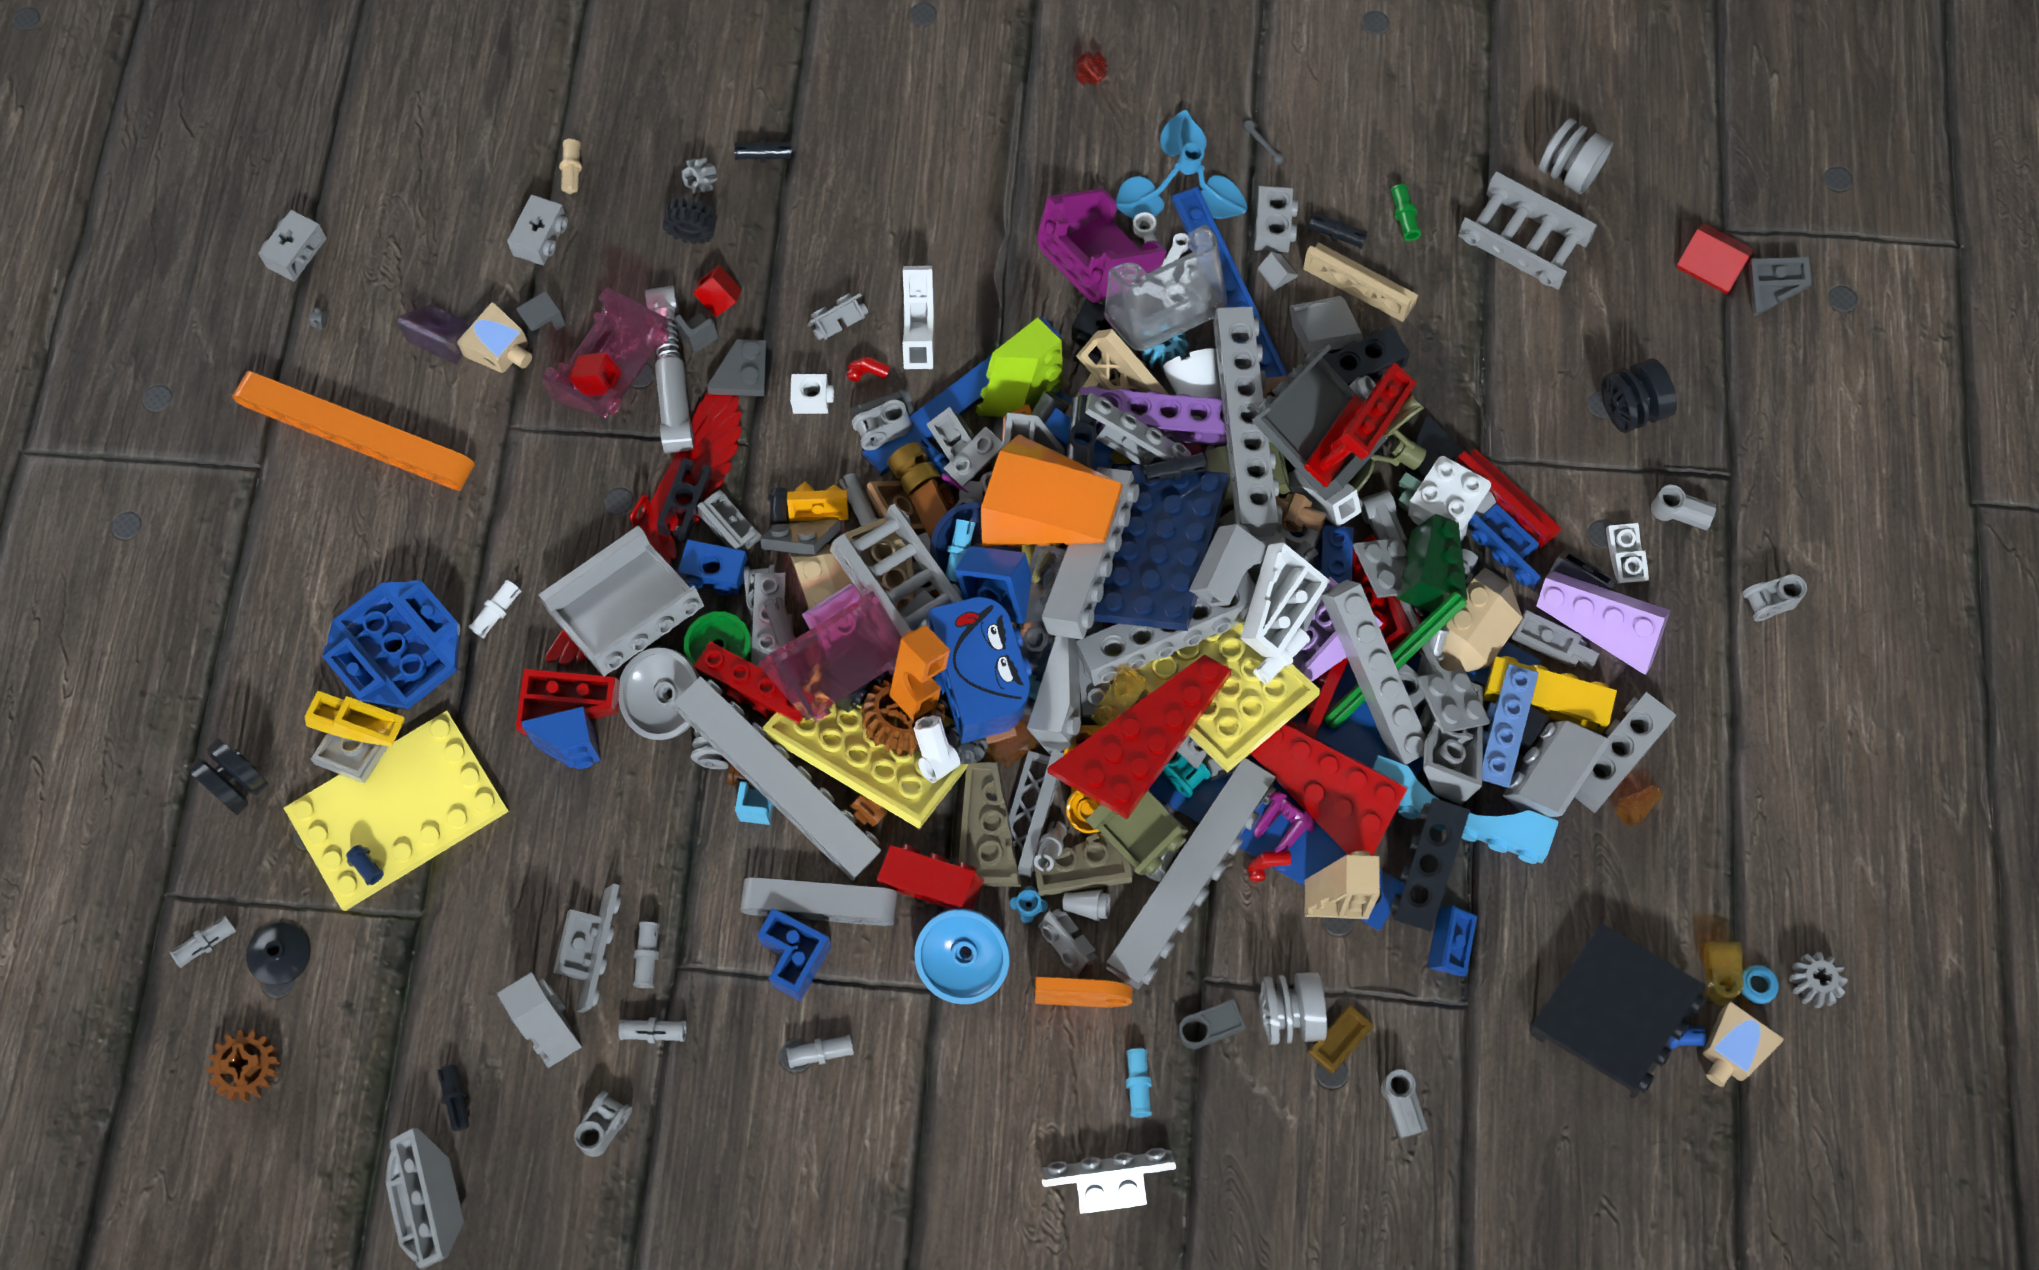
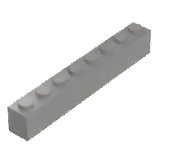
[674,676,881,882]
[1106,758,1277,990]

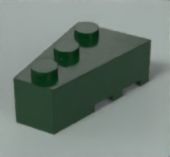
[1396,514,1468,612]

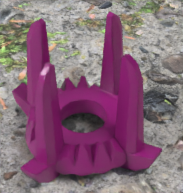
[1254,792,1314,853]

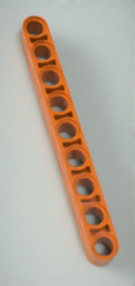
[232,371,475,491]

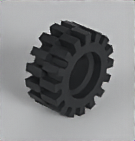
[662,197,717,244]

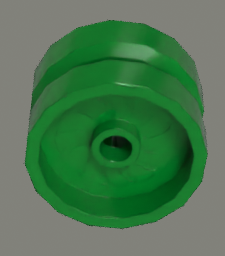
[684,611,752,688]

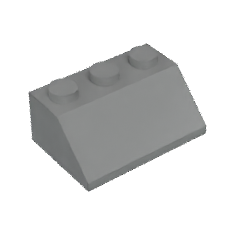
[1502,720,1610,817]

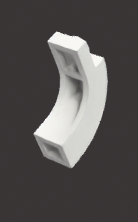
[903,266,934,369]

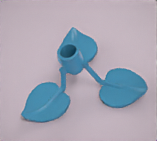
[1115,110,1247,219]

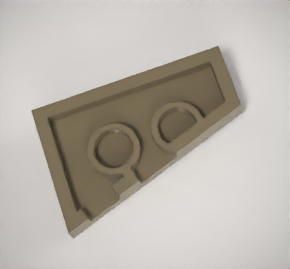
[1034,833,1132,896]

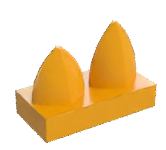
[787,481,849,522]

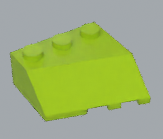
[975,317,1064,417]

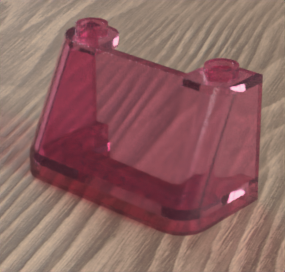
[541,286,669,417]
[758,591,902,723]

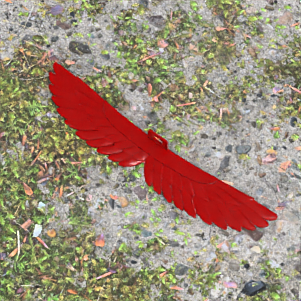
[545,391,742,665]

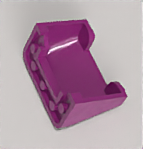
[1038,188,1167,303]

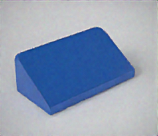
[1428,905,1477,977]

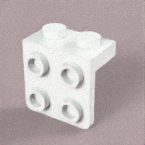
[1408,456,1491,542]

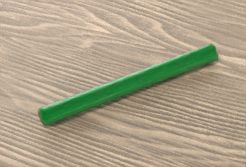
[1323,592,1467,729]

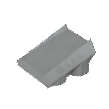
[1289,296,1363,354]

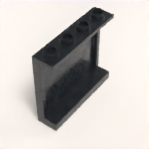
[1531,923,1707,1099]

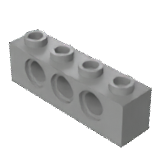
[1575,692,1676,813]

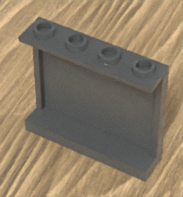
[1252,344,1389,501]

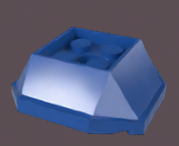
[322,580,460,710]

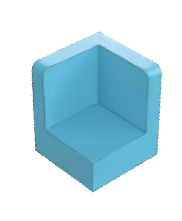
[735,781,774,825]

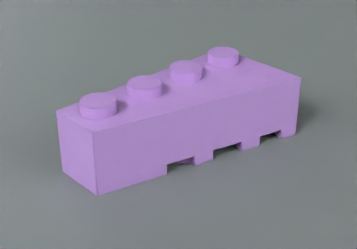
[1536,571,1671,675]

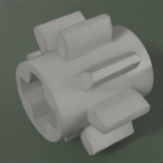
[682,157,717,194]

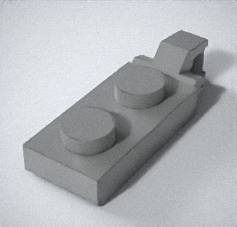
[1511,610,1599,670]

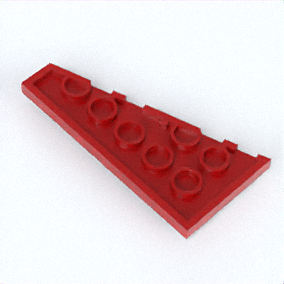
[1047,654,1231,819]
[1250,723,1409,856]

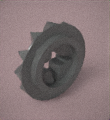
[943,721,988,764]

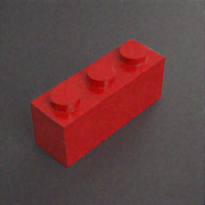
[877,844,984,910]

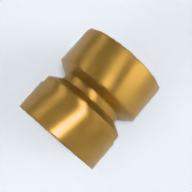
[887,442,941,497]

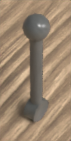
[1243,121,1284,164]

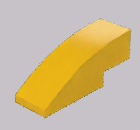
[304,691,405,746]

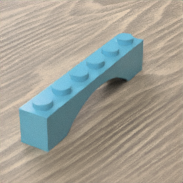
[1373,755,1559,864]

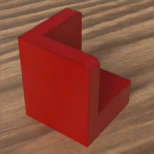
[692,265,742,317]
[568,353,622,397]

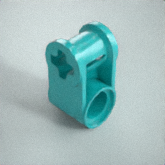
[1161,751,1211,798]

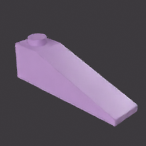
[1292,577,1383,682]

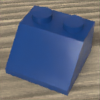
[955,546,1032,624]
[522,707,601,769]

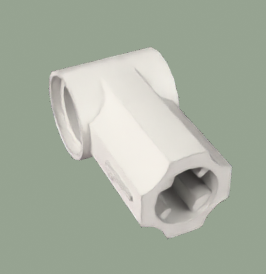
[914,715,960,783]

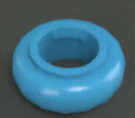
[1738,965,1779,1004]

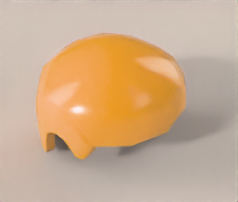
[1066,790,1101,833]

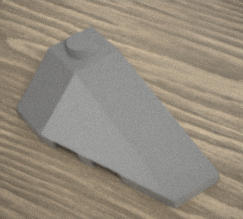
[1027,636,1081,754]
[1423,682,1484,805]

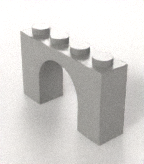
[1189,523,1325,633]

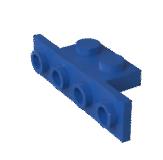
[1467,503,1541,592]

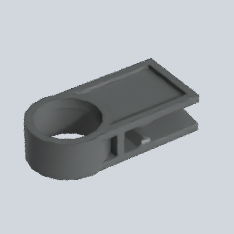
[1178,999,1246,1049]

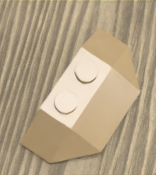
[789,544,871,611]
[1419,568,1523,672]

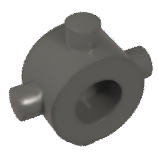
[310,307,328,330]

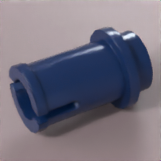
[346,845,384,885]

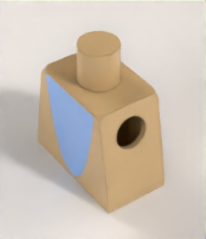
[457,302,532,373]
[1703,1002,1784,1087]

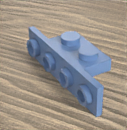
[1482,664,1539,788]

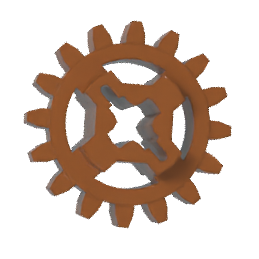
[206,1030,281,1102]

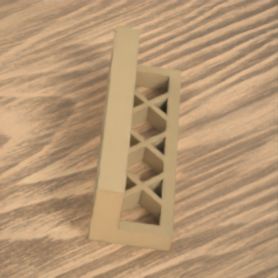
[1303,242,1419,322]
[1076,329,1173,418]

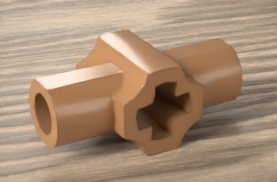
[1275,493,1327,533]

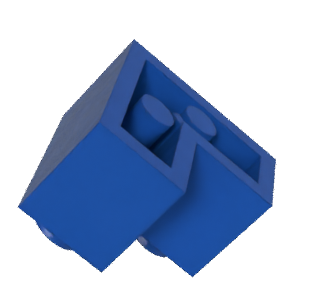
[757,908,832,1002]

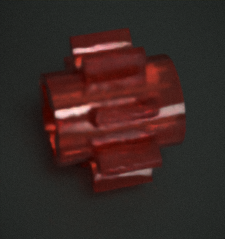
[1074,51,1108,86]

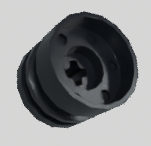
[1601,358,1677,433]

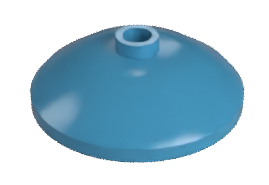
[915,909,1010,1004]

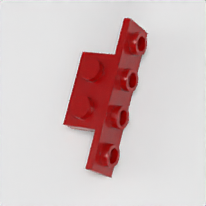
[694,641,815,724]

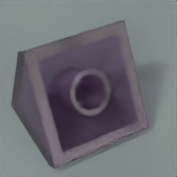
[397,305,472,364]

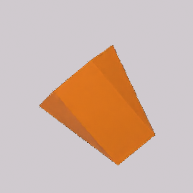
[981,434,1123,549]

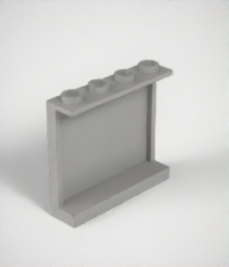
[538,526,704,677]

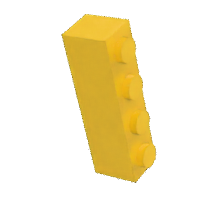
[1483,656,1617,734]

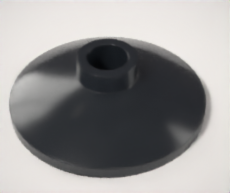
[246,923,311,985]

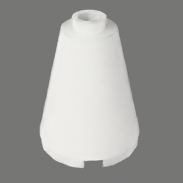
[1163,348,1224,421]

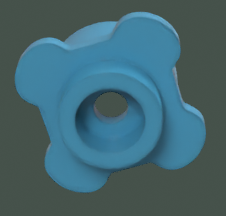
[1010,886,1048,924]

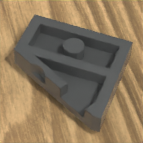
[760,519,841,556]

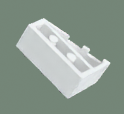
[1240,543,1330,657]

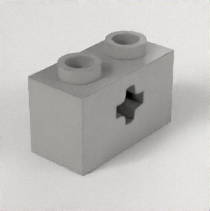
[507,195,568,266]
[258,210,327,282]

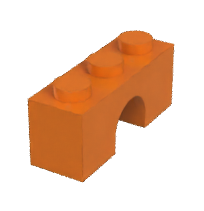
[889,625,950,721]

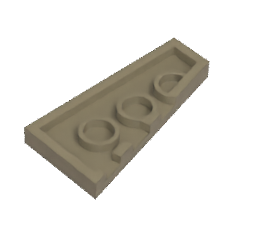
[958,763,1021,887]

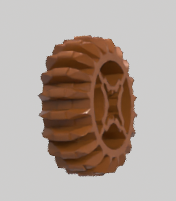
[861,680,946,756]

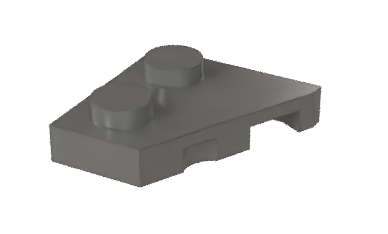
[1748,257,1812,316]
[708,340,766,396]

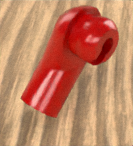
[846,356,890,382]
[1246,850,1291,882]

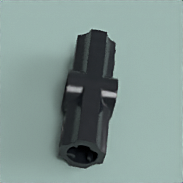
[1066,395,1097,469]

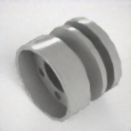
[1539,118,1613,194]
[1259,971,1327,1045]

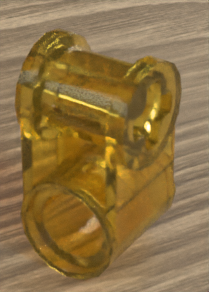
[1703,941,1743,1005]

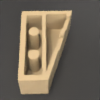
[1304,851,1380,919]

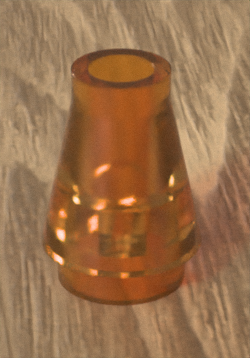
[1615,784,1662,826]

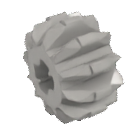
[1789,952,1848,1008]

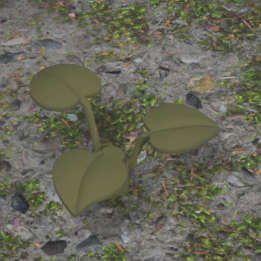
[1348,392,1426,493]

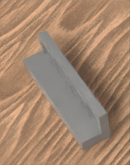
[1009,750,1064,878]

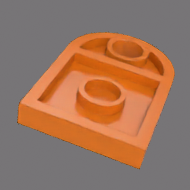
[1035,977,1133,1008]

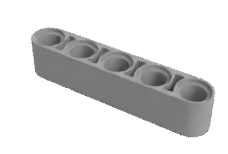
[740,877,897,926]

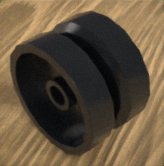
[186,738,269,816]

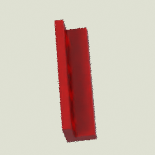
[1456,449,1562,551]

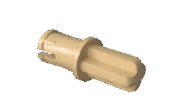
[559,139,582,194]

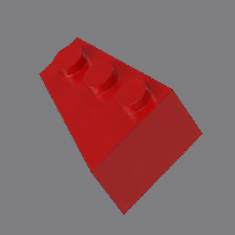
[515,669,620,736]

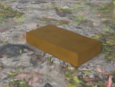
[1307,1004,1375,1075]

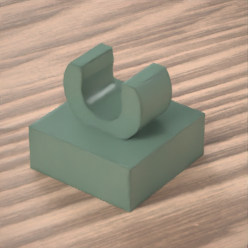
[1397,472,1422,512]

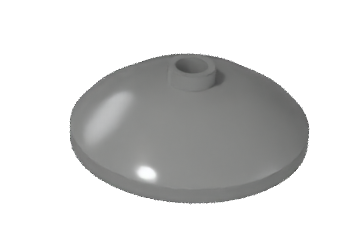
[618,648,699,740]

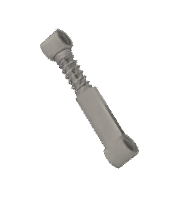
[645,285,695,454]

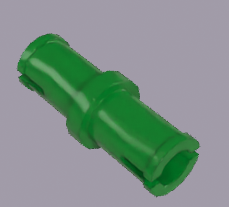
[1390,184,1421,241]

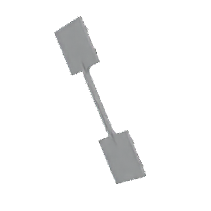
[1352,537,1490,734]

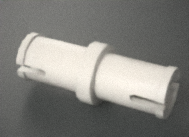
[468,579,522,639]
[1253,628,1310,685]

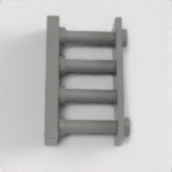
[1458,171,1597,290]
[830,503,963,649]

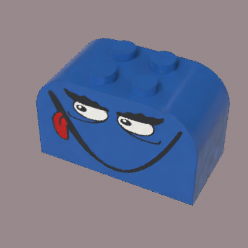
[927,597,1032,744]

